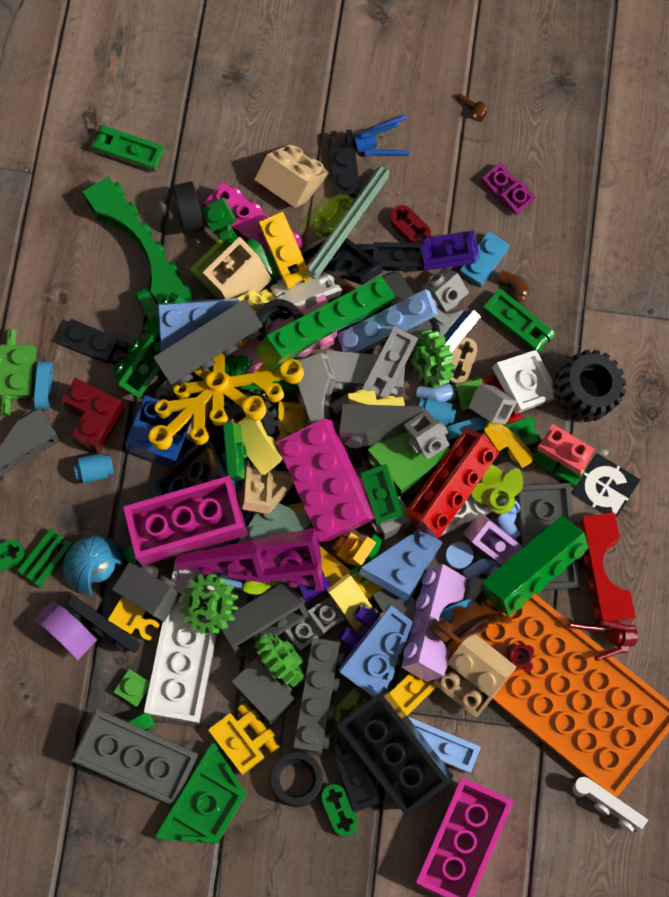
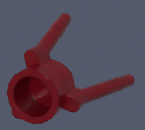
[567,620,638,661]

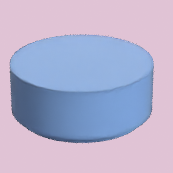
[446,542,473,570]

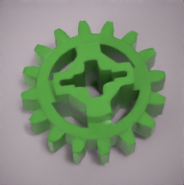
[410,329,455,388]
[179,574,238,634]
[255,633,307,687]

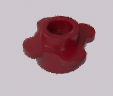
[507,643,534,672]

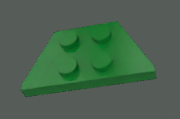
[155,743,247,844]

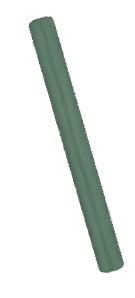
[305,166,390,279]

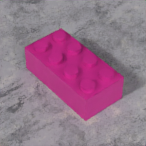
[276,418,375,542]
[123,476,248,566]
[414,777,514,897]

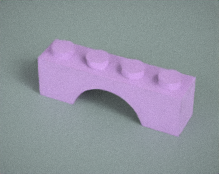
[401,564,468,682]

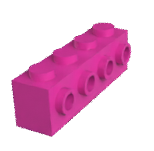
[203,182,302,268]

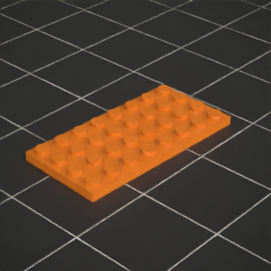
[447,594,669,798]

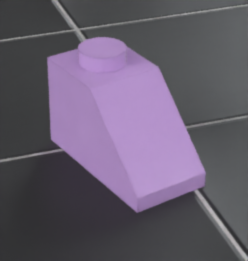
[464,512,524,565]

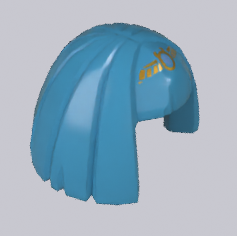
[63,534,126,596]

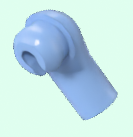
[416,384,457,402]
[498,501,521,540]
[462,558,502,581]

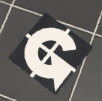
[572,453,641,518]

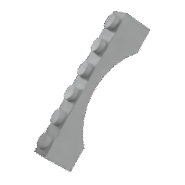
[293,353,371,506]

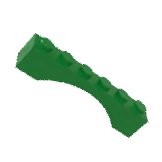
[82,176,193,305]
[254,276,396,372]

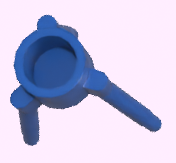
[353,115,410,157]

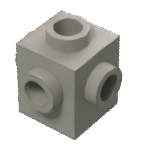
[421,268,469,312]
[404,410,449,460]

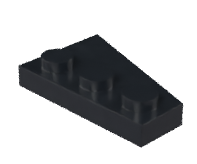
[300,232,383,285]

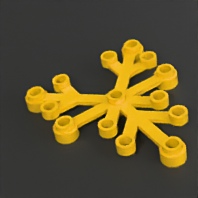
[149,339,304,450]

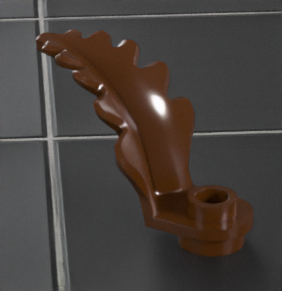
[429,601,512,645]

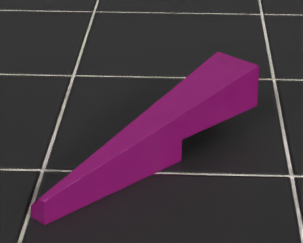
[176,528,323,591]

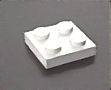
[492,350,557,413]

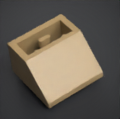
[254,144,330,208]
[199,237,272,299]
[433,634,516,718]

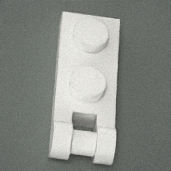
[572,777,648,832]

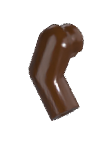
[497,270,530,303]

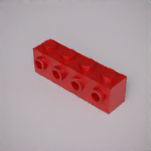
[404,428,499,539]

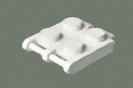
[270,271,342,313]

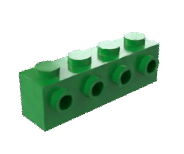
[112,292,187,398]
[482,516,588,616]

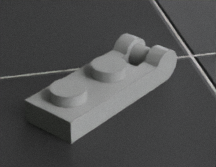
[362,326,418,400]

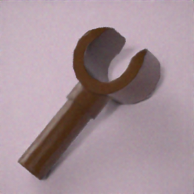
[457,93,487,122]

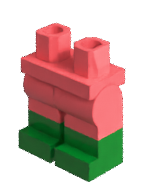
[532,424,594,488]

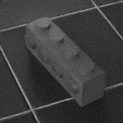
[154,299,263,387]
[294,638,345,757]

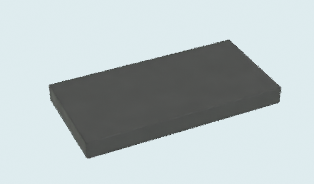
[517,483,580,591]
[71,708,198,806]

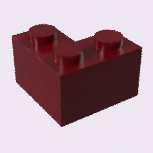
[62,378,125,454]

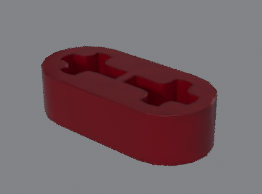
[390,205,431,243]

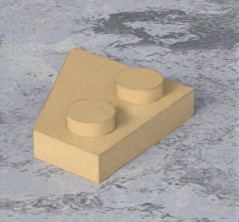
[242,464,294,514]

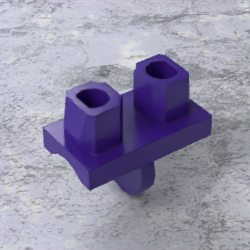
[338,604,381,653]

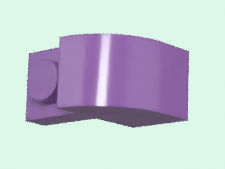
[34,601,97,660]

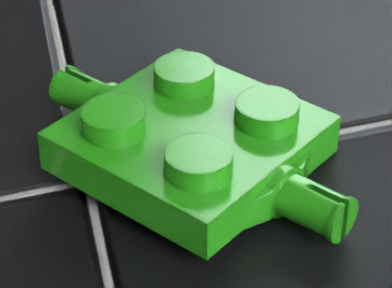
[0,329,37,417]

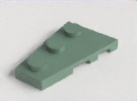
[238,503,313,543]

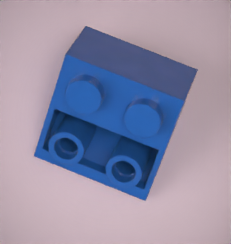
[125,395,192,467]

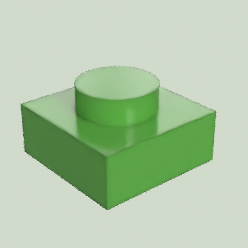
[454,377,483,411]
[114,669,150,708]

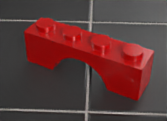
[577,512,636,627]

